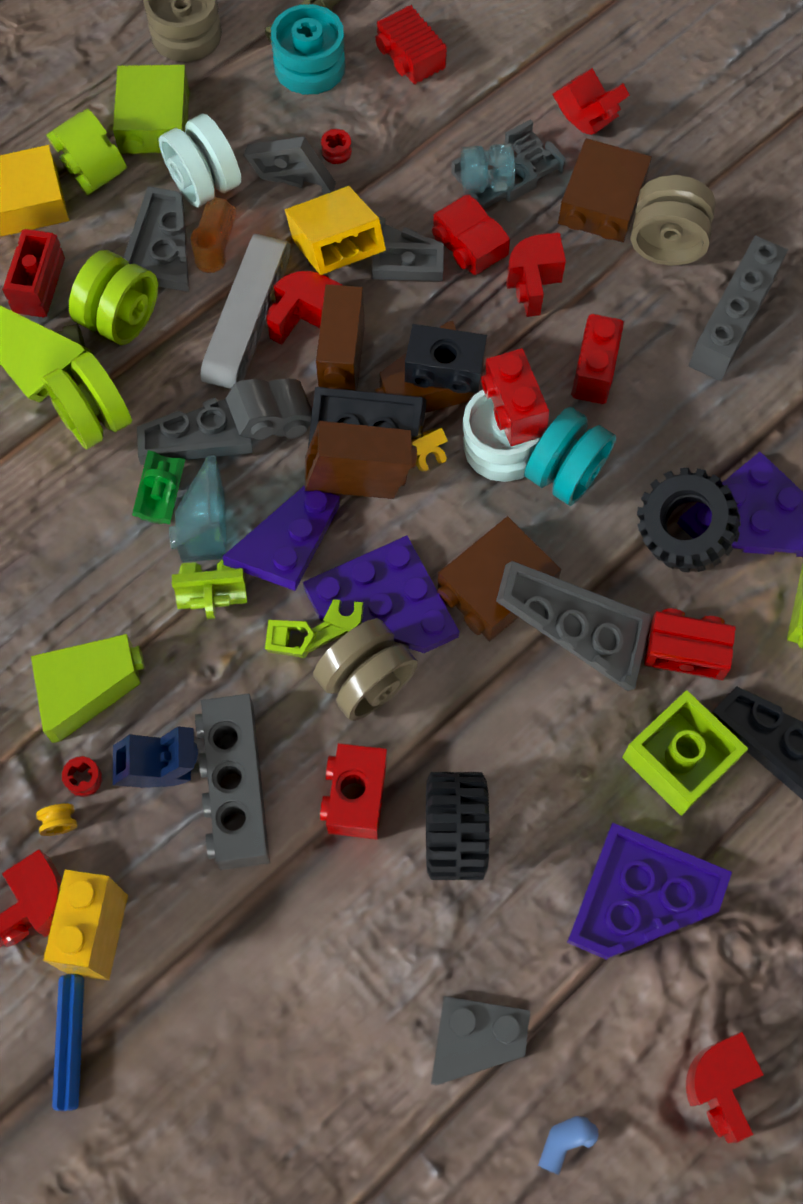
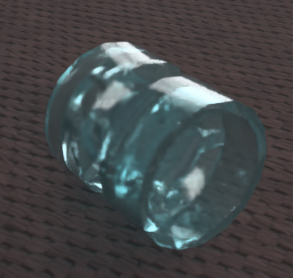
[461,143,515,194]

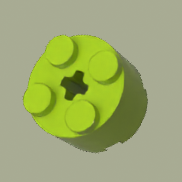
[46,108,127,196]

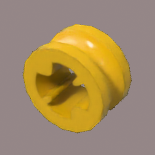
[36,803,78,836]

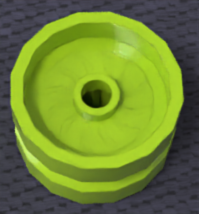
[69,250,158,345]
[42,351,132,450]

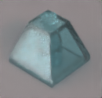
[169,455,227,562]

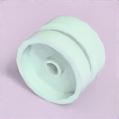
[159,114,241,208]
[463,390,541,482]

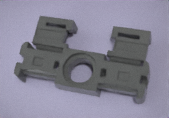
[451,119,566,210]

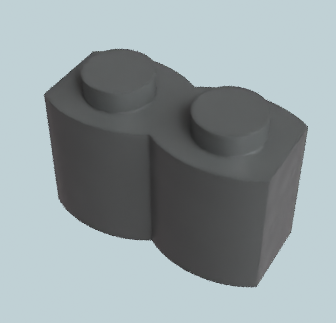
[226,378,312,440]

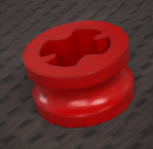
[321,129,352,164]
[62,756,103,797]

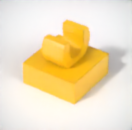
[411,428,448,471]

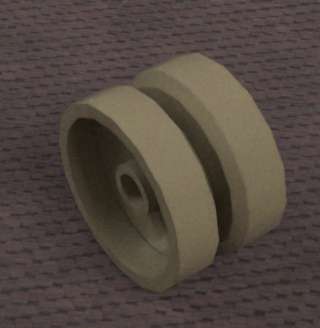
[143,0,222,62]
[630,175,716,266]
[313,618,418,721]

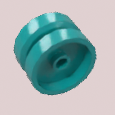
[271,4,345,95]
[524,406,616,506]

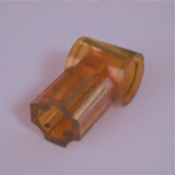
[190,198,236,273]

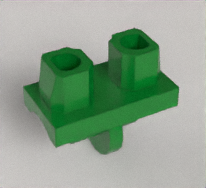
[132,450,186,525]

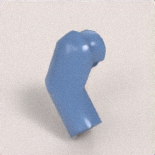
[538,1116,599,1175]

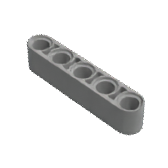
[200,233,291,389]

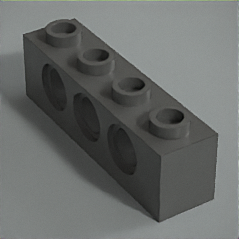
[688,235,788,381]
[195,693,270,870]

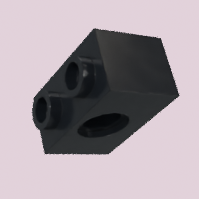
[405,324,487,393]

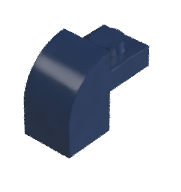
[113,726,198,788]

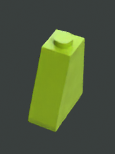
[0,305,95,403]
[31,634,145,743]

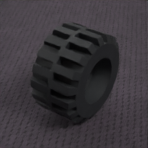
[637,468,741,572]
[426,772,489,880]

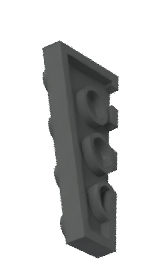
[496,561,651,691]

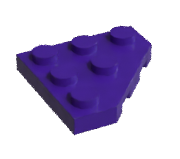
[677,452,803,557]
[303,535,460,653]
[566,823,732,960]

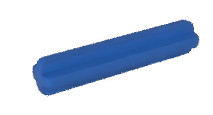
[52,974,84,1111]

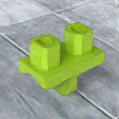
[172,560,248,619]

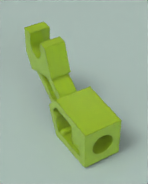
[265,599,364,658]

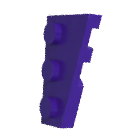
[223,485,340,591]

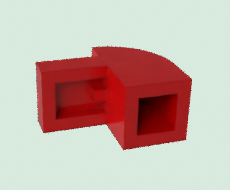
[552,68,630,135]
[506,232,566,317]
[266,271,342,345]
[0,849,62,947]
[686,1031,764,1143]

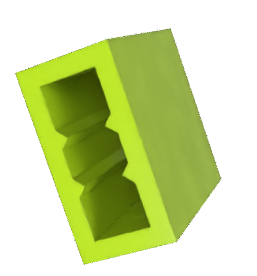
[113,65,189,154]

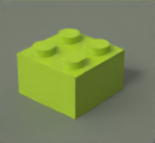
[622,690,748,816]

